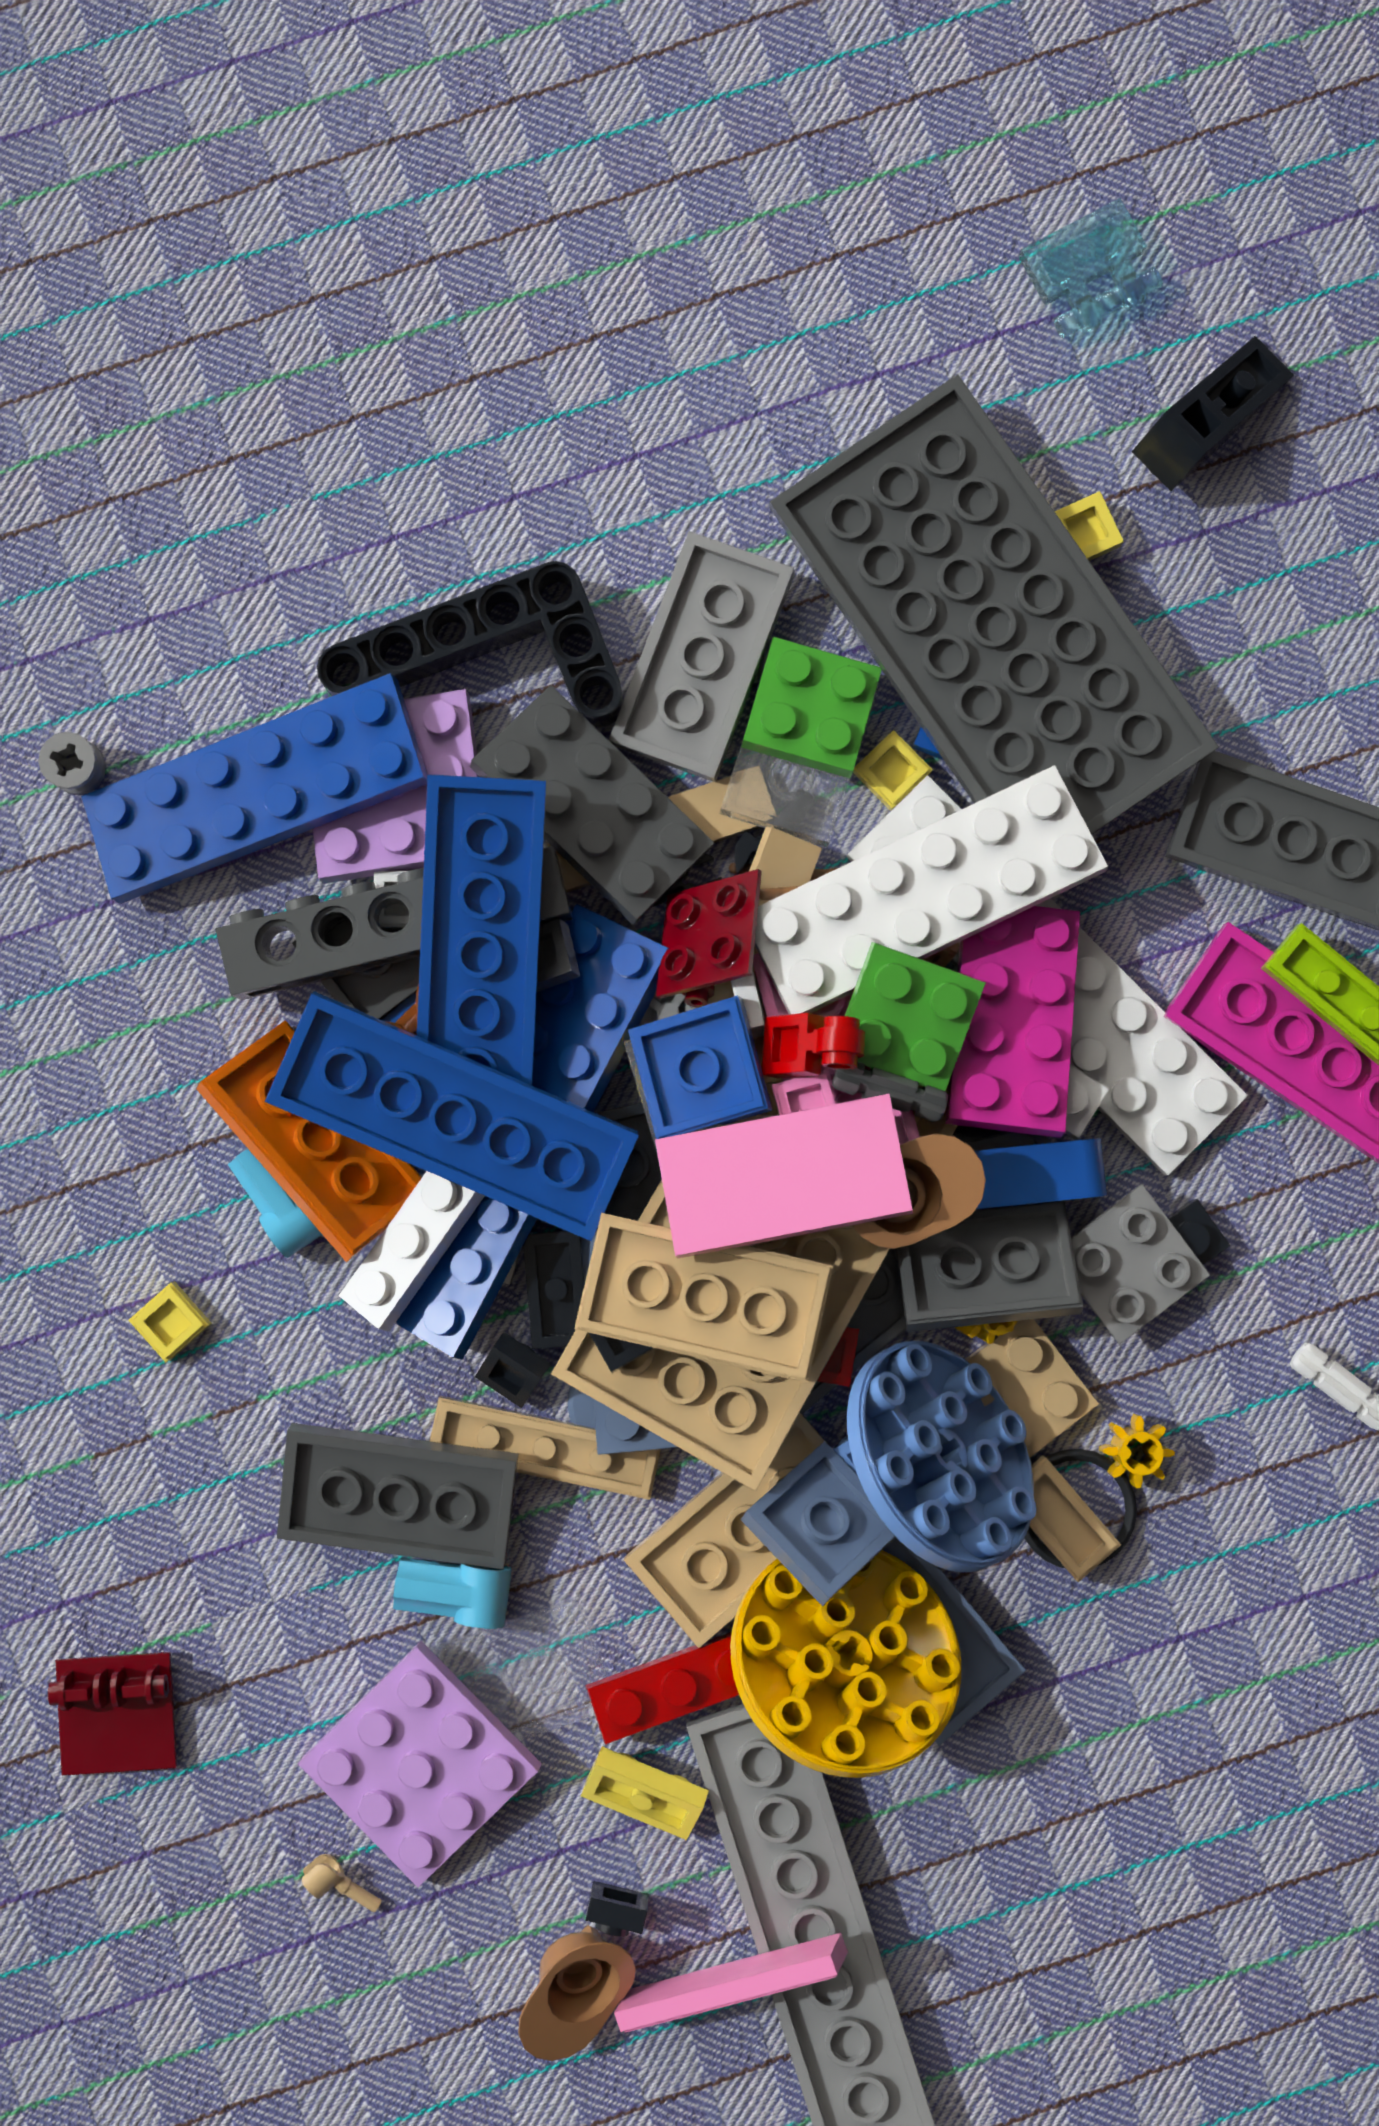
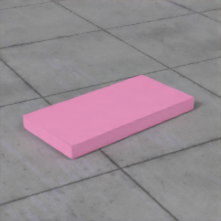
[655,1094,913,1259]

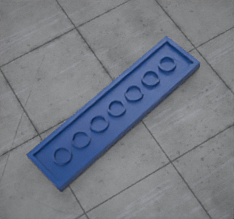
[395,904,669,1360]

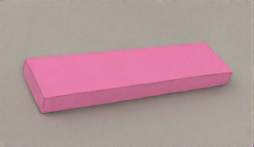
[614,1933,848,2033]

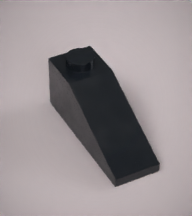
[1132,336,1294,491]

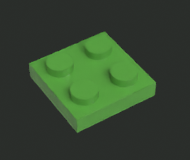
[741,637,881,779]
[845,942,985,1091]

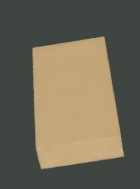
[1029,1455,1121,1582]

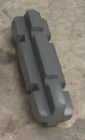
[832,1062,948,1122]

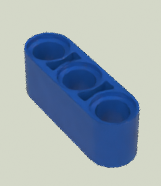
[974,1138,1107,1209]

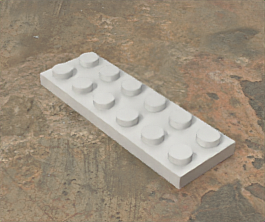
[755,765,1108,1015]

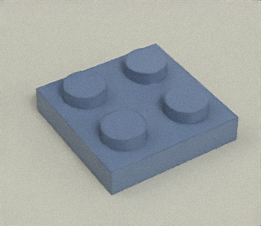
[740,1441,896,1606]

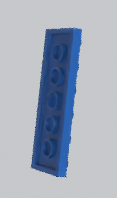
[81,673,428,904]
[417,774,546,1085]
[265,991,639,1241]

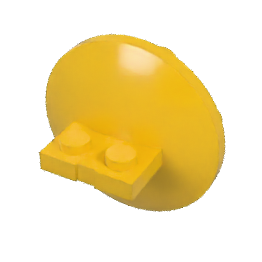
[730,1550,962,1778]

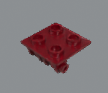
[656,869,762,1007]
[48,1652,177,1776]

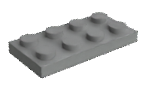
[609,531,795,783]

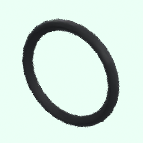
[1024,1449,1137,1568]

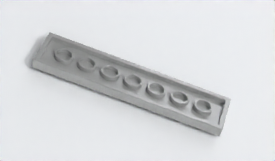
[686,1704,935,2126]

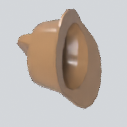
[852,1134,986,1249]
[518,1925,636,2061]

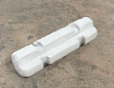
[1290,1343,1379,1430]

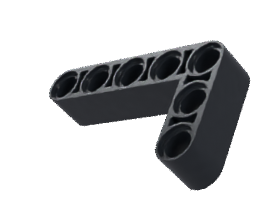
[317,561,623,727]

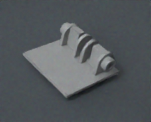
[1071,1184,1210,1345]

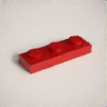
[585,1632,739,1745]

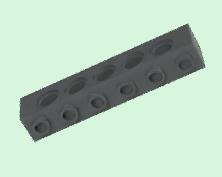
[215,846,573,1000]

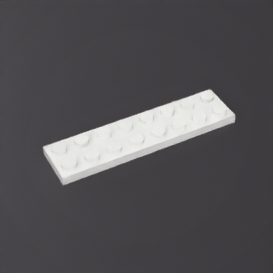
[846,775,1248,1175]

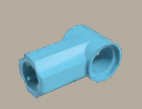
[228,1148,322,1258]
[393,1557,512,1629]

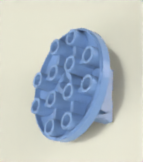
[833,1341,1036,1572]

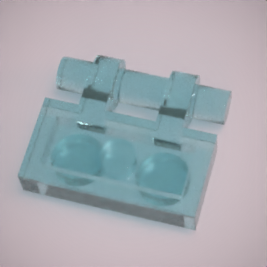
[1019,198,1163,339]

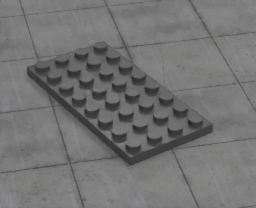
[769,374,1219,835]

